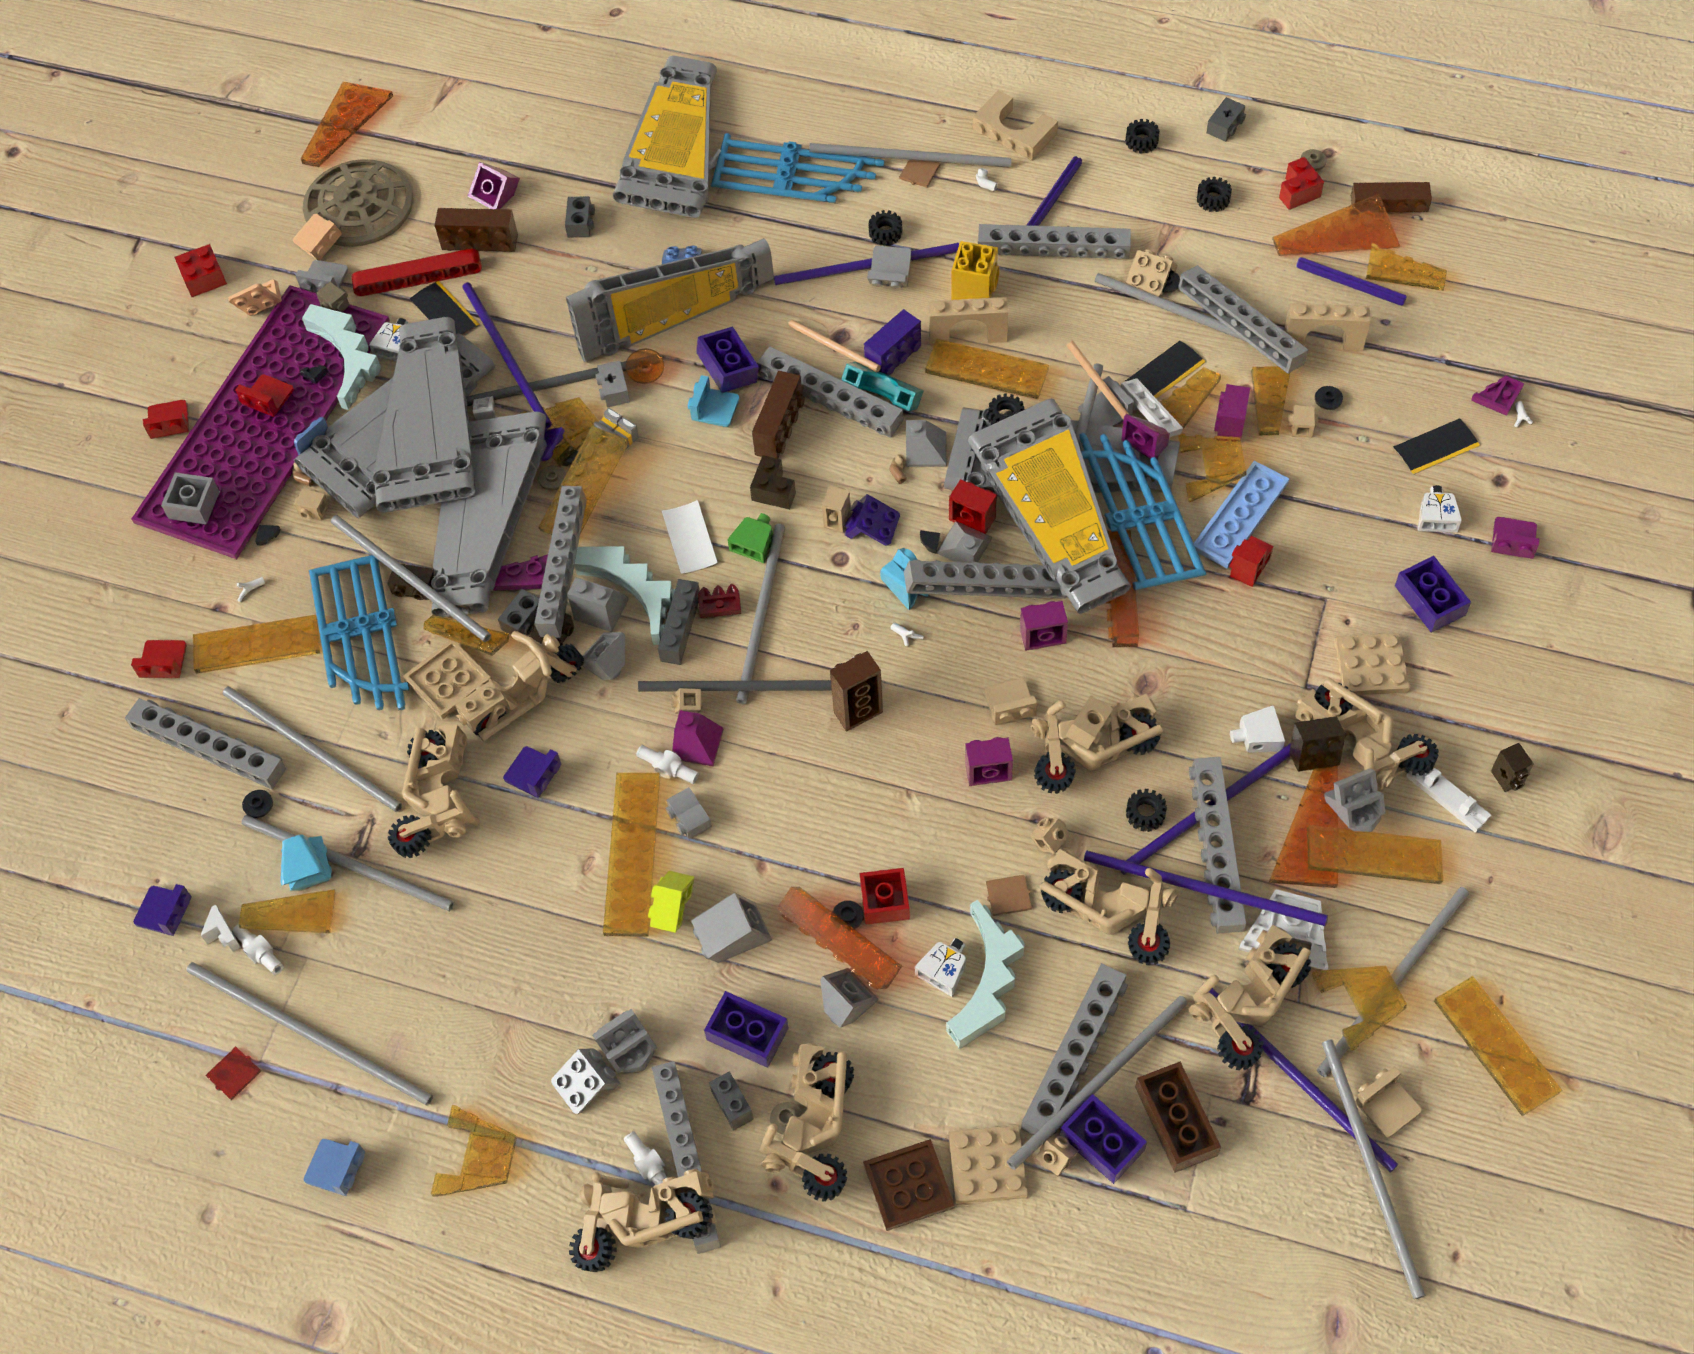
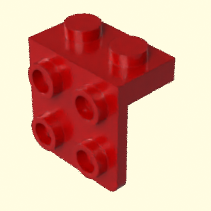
[235,374,294,417]
[143,400,189,439]
[131,640,187,678]

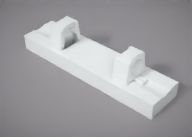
[1121,378,1183,438]
[1406,768,1491,833]

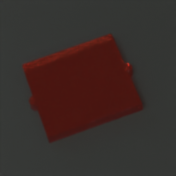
[205,1046,261,1100]

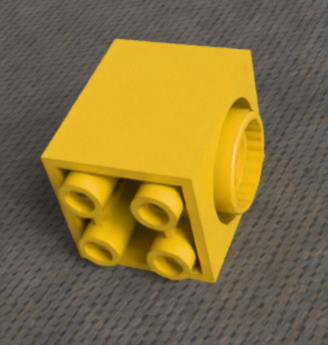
[951,241,1000,300]

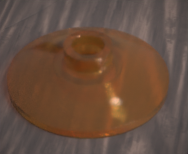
[625,348,664,384]

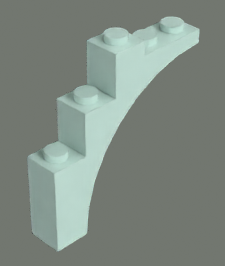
[302,304,381,410]
[574,546,675,645]
[946,900,1025,1049]

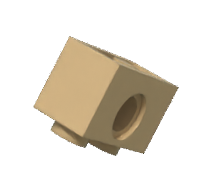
[822,486,851,533]
[1065,695,1113,749]

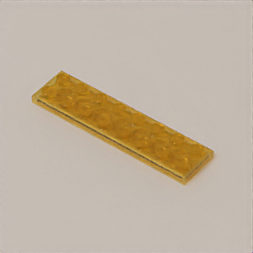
[603,773,660,937]

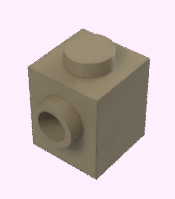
[316,282,350,312]

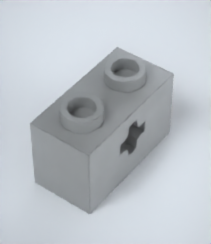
[595,360,630,407]

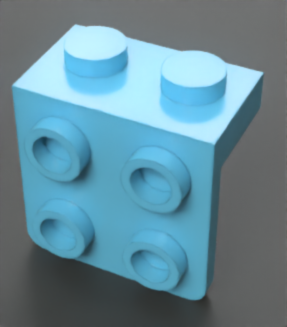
[688,375,740,427]

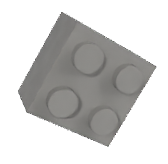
[161,473,220,524]

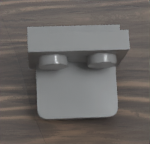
[1324,768,1386,832]
[592,1009,657,1074]

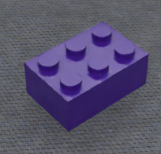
[864,309,921,375]
[696,326,759,393]
[1395,556,1471,633]
[704,991,789,1068]
[1060,1094,1147,1184]

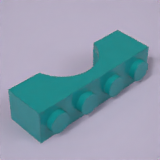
[841,362,924,411]

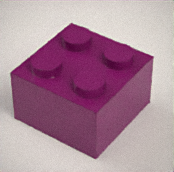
[1214,384,1250,443]
[1020,601,1068,651]
[965,737,1013,786]

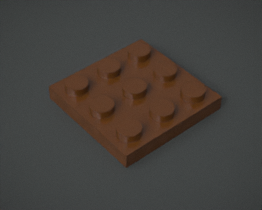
[863,1139,955,1231]

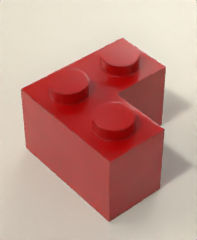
[1279,157,1324,210]
[1229,535,1274,587]

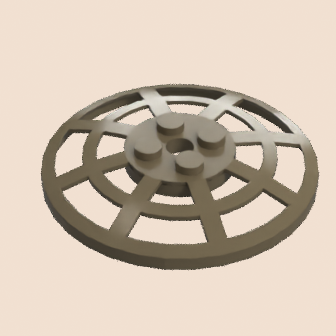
[303,159,413,247]

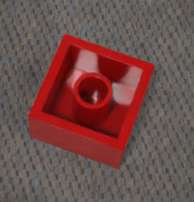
[174,244,227,297]
[949,479,997,534]
[859,868,910,925]

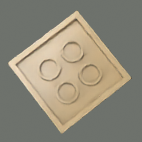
[1335,633,1410,695]
[403,638,492,720]
[948,1126,1027,1204]

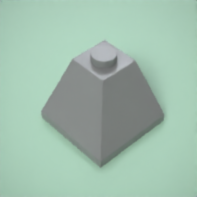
[906,420,946,467]
[937,522,992,563]
[582,632,625,680]
[820,968,878,1027]

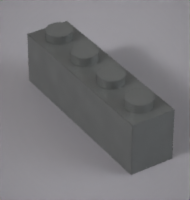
[658,579,700,665]

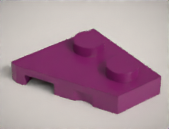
[1471,376,1524,416]

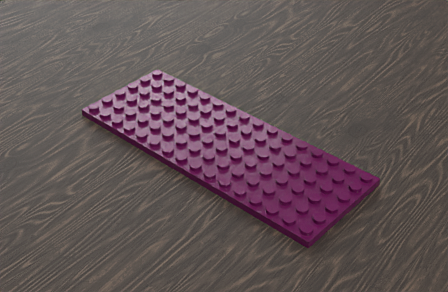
[131,285,390,559]

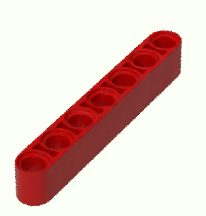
[351,249,482,297]

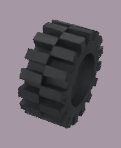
[1125,119,1160,154]
[1197,177,1232,212]
[868,210,902,246]
[988,393,1025,425]
[1126,789,1167,832]

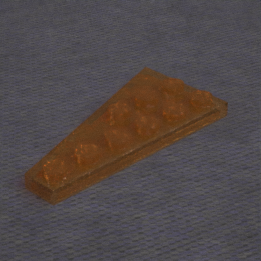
[301,82,393,167]
[1272,194,1400,256]
[1269,766,1338,888]

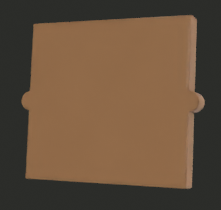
[899,160,940,188]
[986,875,1032,916]

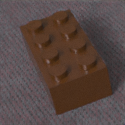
[434,208,518,252]
[752,370,805,459]
[830,651,883,732]
[1135,1061,1221,1173]

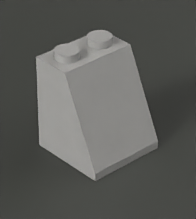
[567,577,629,632]
[691,893,772,963]

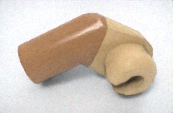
[889,454,907,484]
[292,462,314,487]

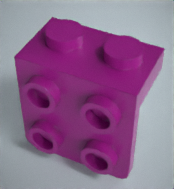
[1491,517,1539,559]

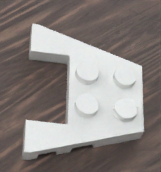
[1239,889,1328,973]

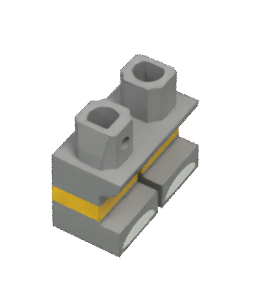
[590,408,639,455]

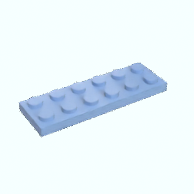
[1194,461,1289,568]

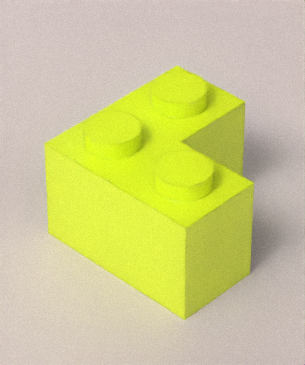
[648,871,694,933]

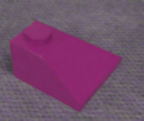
[468,162,520,209]
[1121,414,1170,459]
[672,710,724,767]

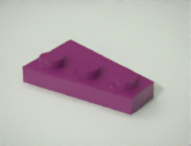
[493,552,549,591]

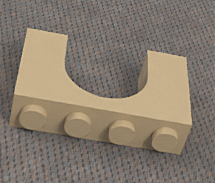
[973,90,1058,160]
[929,297,1008,346]
[1284,303,1371,351]

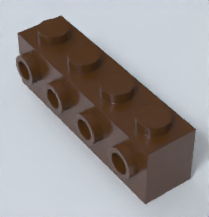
[1350,182,1432,213]

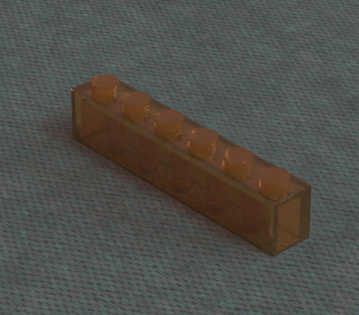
[1104,530,1139,647]
[777,887,902,990]

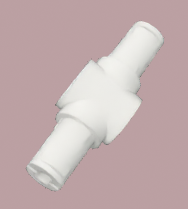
[636,745,699,784]
[232,924,284,975]
[624,1131,668,1185]

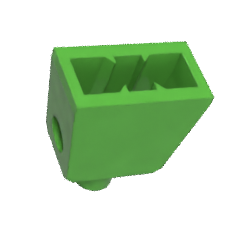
[728,513,773,563]

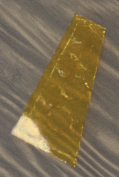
[1366,243,1447,291]
[1251,366,1290,436]
[1160,367,1221,429]
[423,615,509,656]
[239,889,336,933]

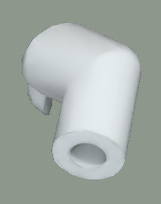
[976,168,998,192]

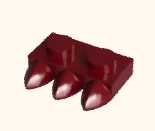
[698,584,742,619]

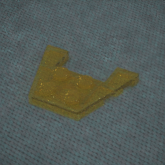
[520,397,599,467]
[1178,433,1247,502]
[1312,966,1407,1051]
[431,1105,517,1197]

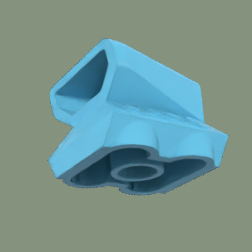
[880,548,929,610]
[280,834,332,891]

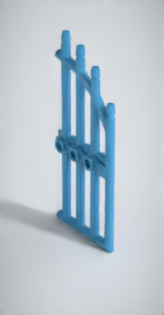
[711,133,884,203]
[1079,433,1206,590]
[309,555,410,710]

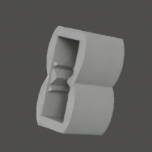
[665,787,712,839]

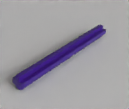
[1026,156,1082,226]
[1296,257,1407,306]

